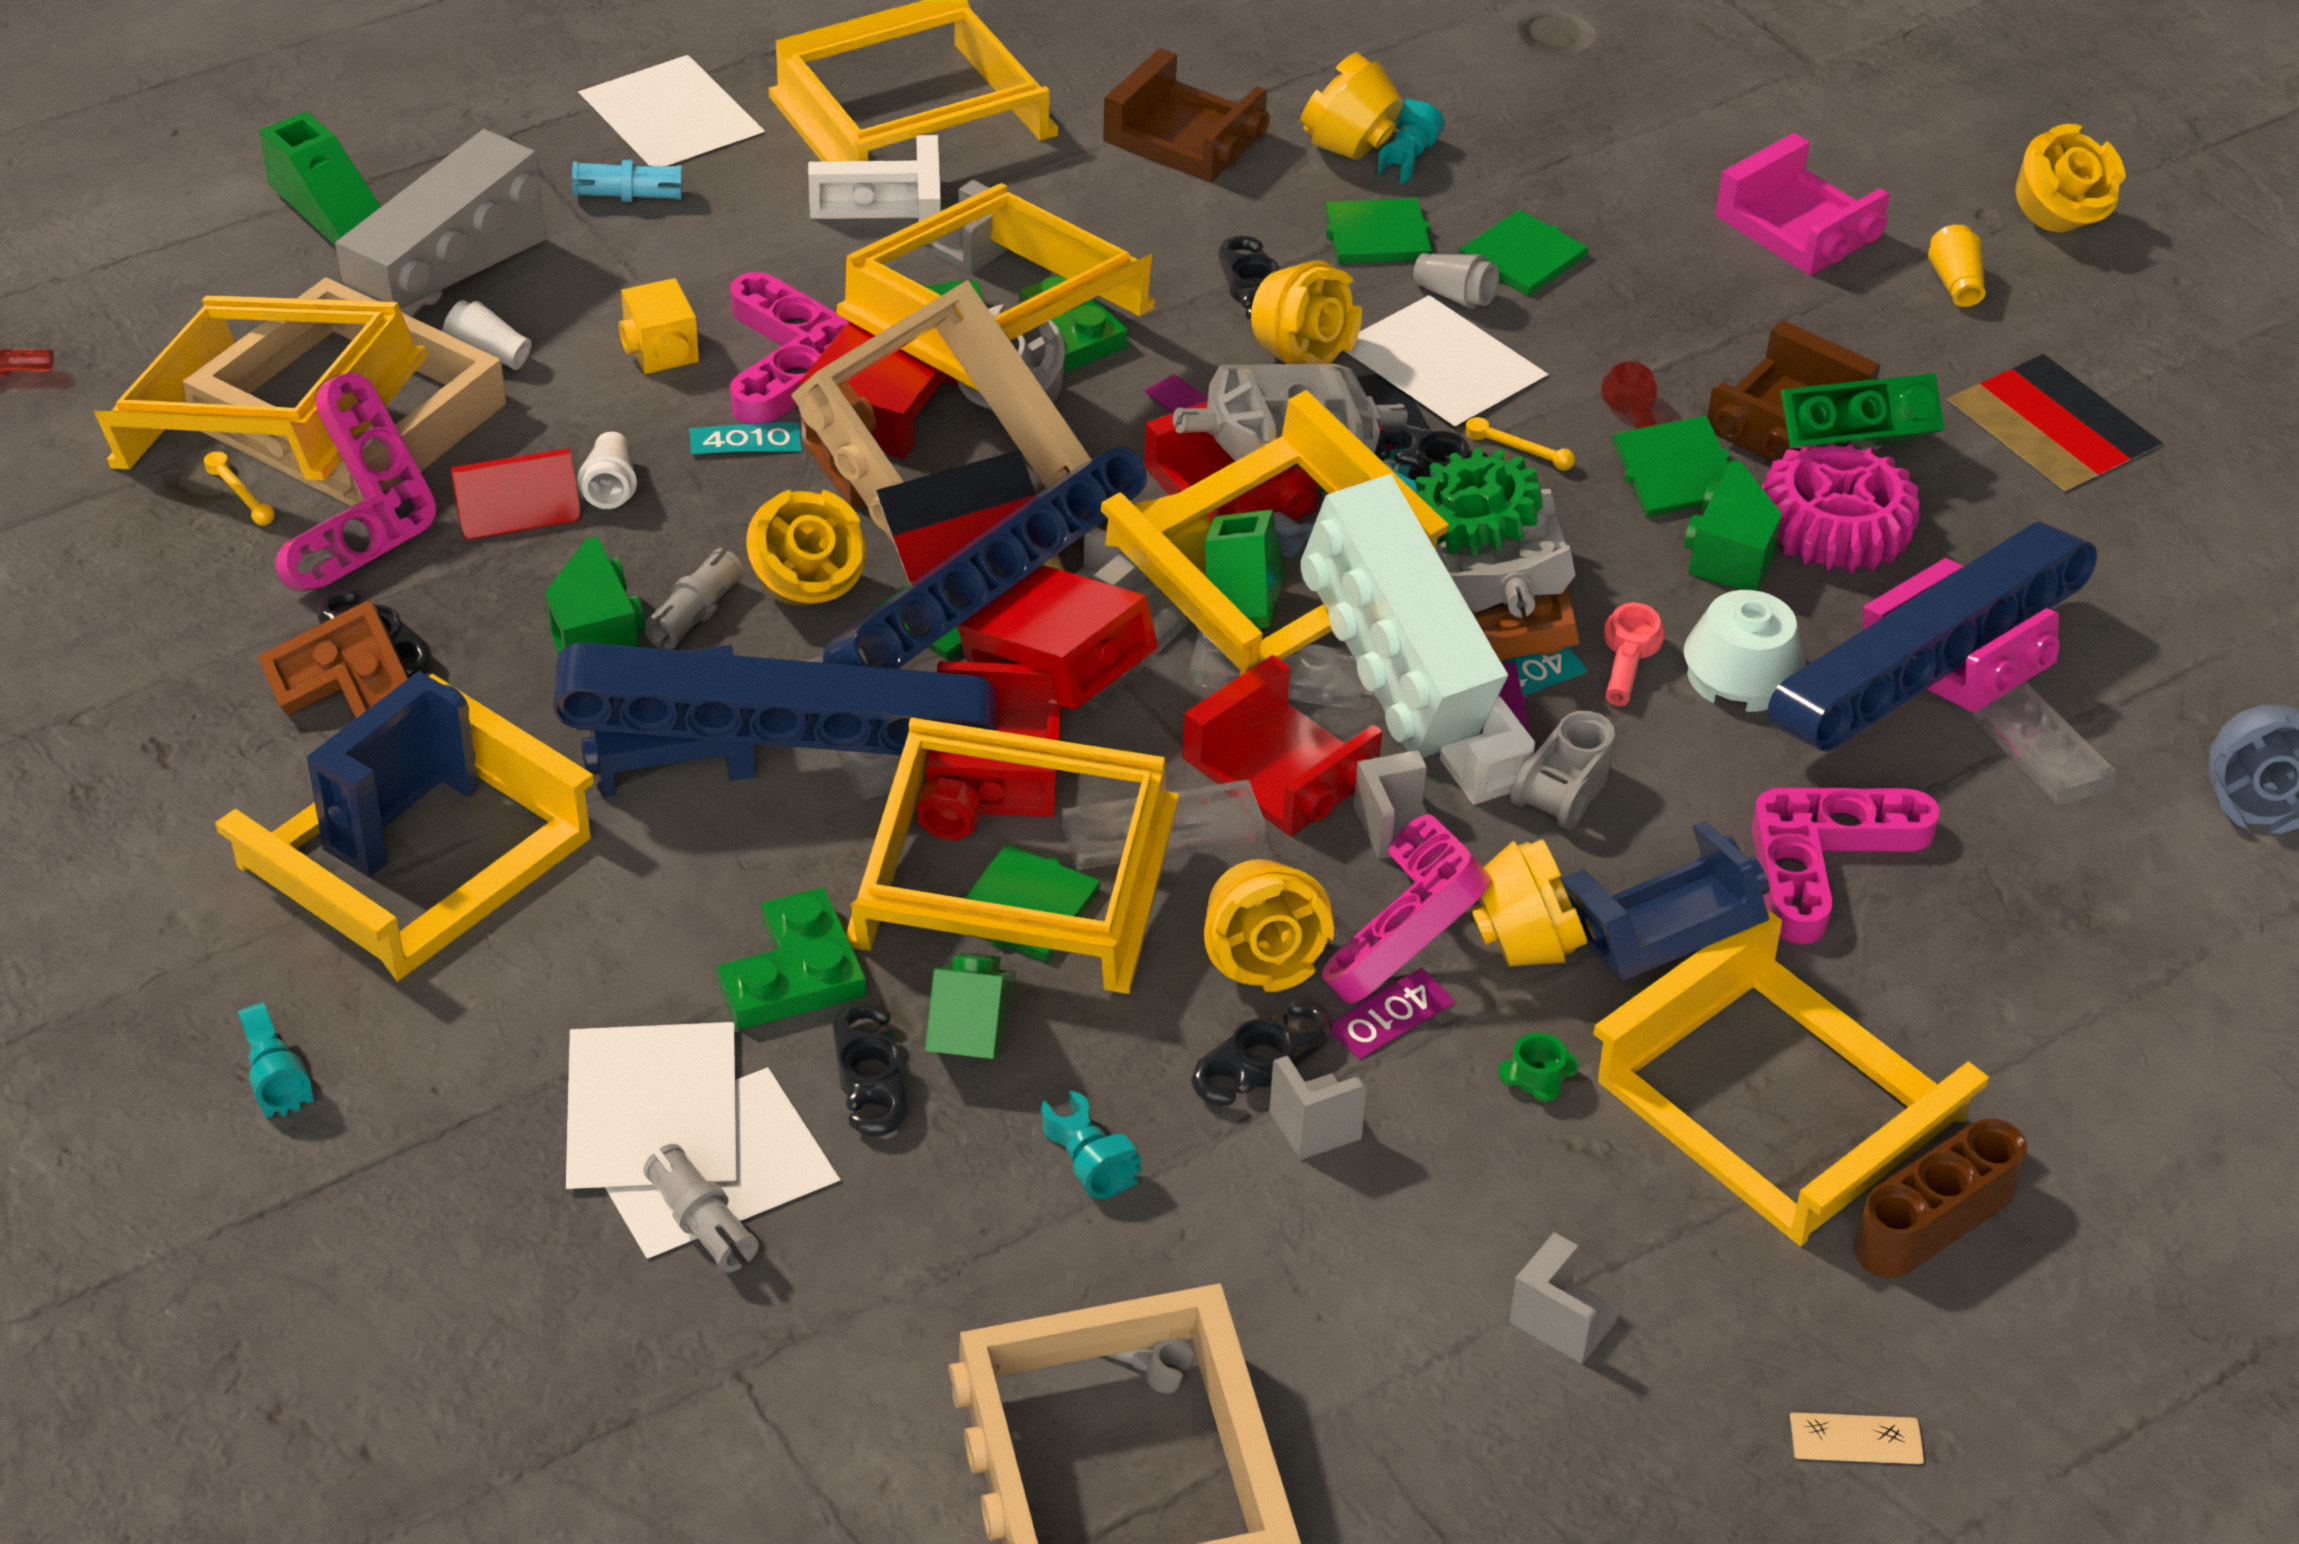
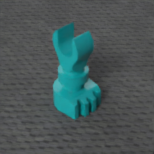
[1377,98,1445,183]
[237,1001,314,1119]
[1041,1091,1142,1199]

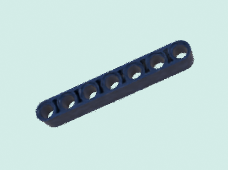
[823,446,1147,669]
[1767,521,2097,752]
[553,643,998,755]

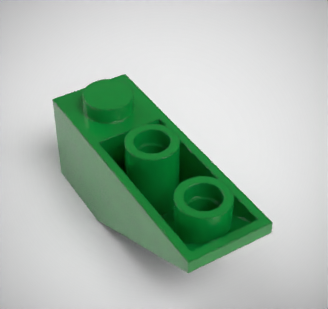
[259,111,381,245]
[1781,373,1945,448]

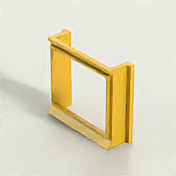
[768,0,1058,162]
[836,183,1155,391]
[93,295,428,481]
[1101,390,1449,676]
[215,674,594,982]
[846,718,1180,994]
[1593,908,1990,1247]

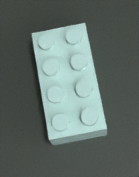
[1300,474,1508,758]

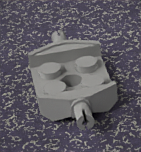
[1173,364,1408,461]
[1440,489,1576,617]

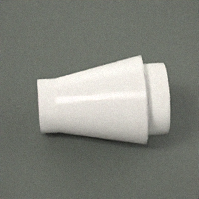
[442,300,531,370]
[577,432,637,509]

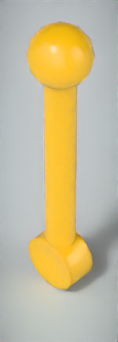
[1466,417,1575,471]
[204,451,275,526]

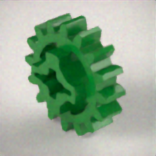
[1415,448,1543,556]

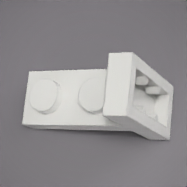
[808,135,941,244]

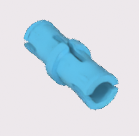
[572,159,683,202]

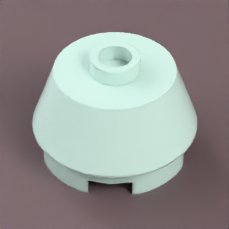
[1684,590,1806,712]

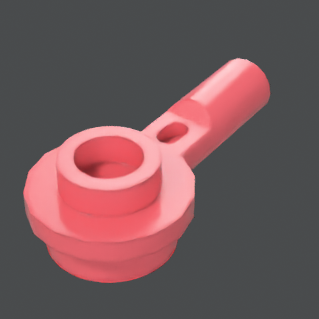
[1603,602,1664,706]

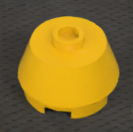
[1300,52,1403,160]
[2016,124,2126,233]
[1251,260,1362,364]
[746,489,866,607]
[1470,839,1587,967]
[1204,859,1334,992]

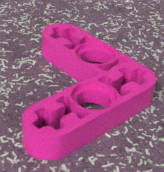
[730,272,849,424]
[275,373,436,592]
[1751,788,1940,945]
[1322,814,1491,1004]

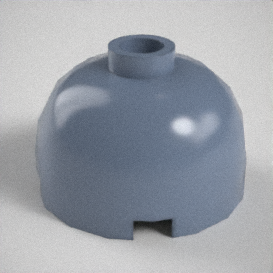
[2207,705,2299,834]

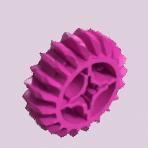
[1761,442,1920,574]

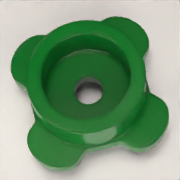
[1498,1032,1578,1102]

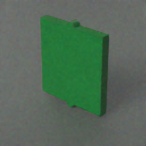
[1325,198,1432,264]
[1459,209,1588,296]
[1612,415,1730,517]
[964,843,1100,963]

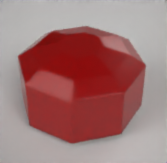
[916,777,981,841]

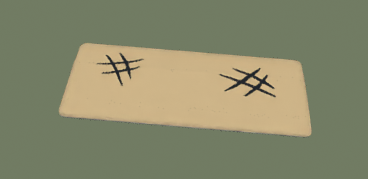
[1790,1412,1924,1464]

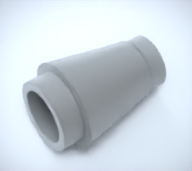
[1413,253,1499,309]

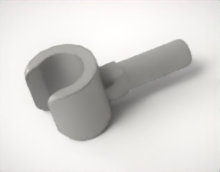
[1107,1338,1194,1394]

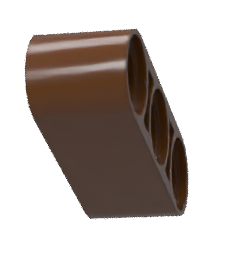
[1854,1119,2028,1278]

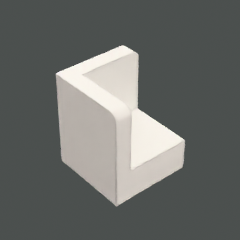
[1440,696,1535,805]

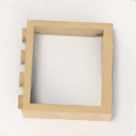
[183,277,506,506]
[791,280,1091,547]
[948,1283,1301,1544]

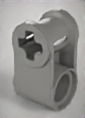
[1510,711,1615,830]

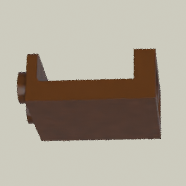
[1103,48,1270,183]
[1707,320,1881,462]

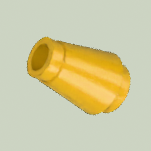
[1928,225,1986,307]

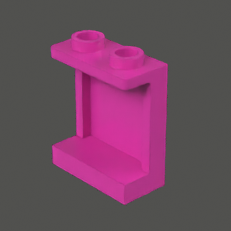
[1715,133,1890,276]
[1863,558,2060,713]

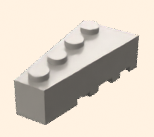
[335,129,546,309]

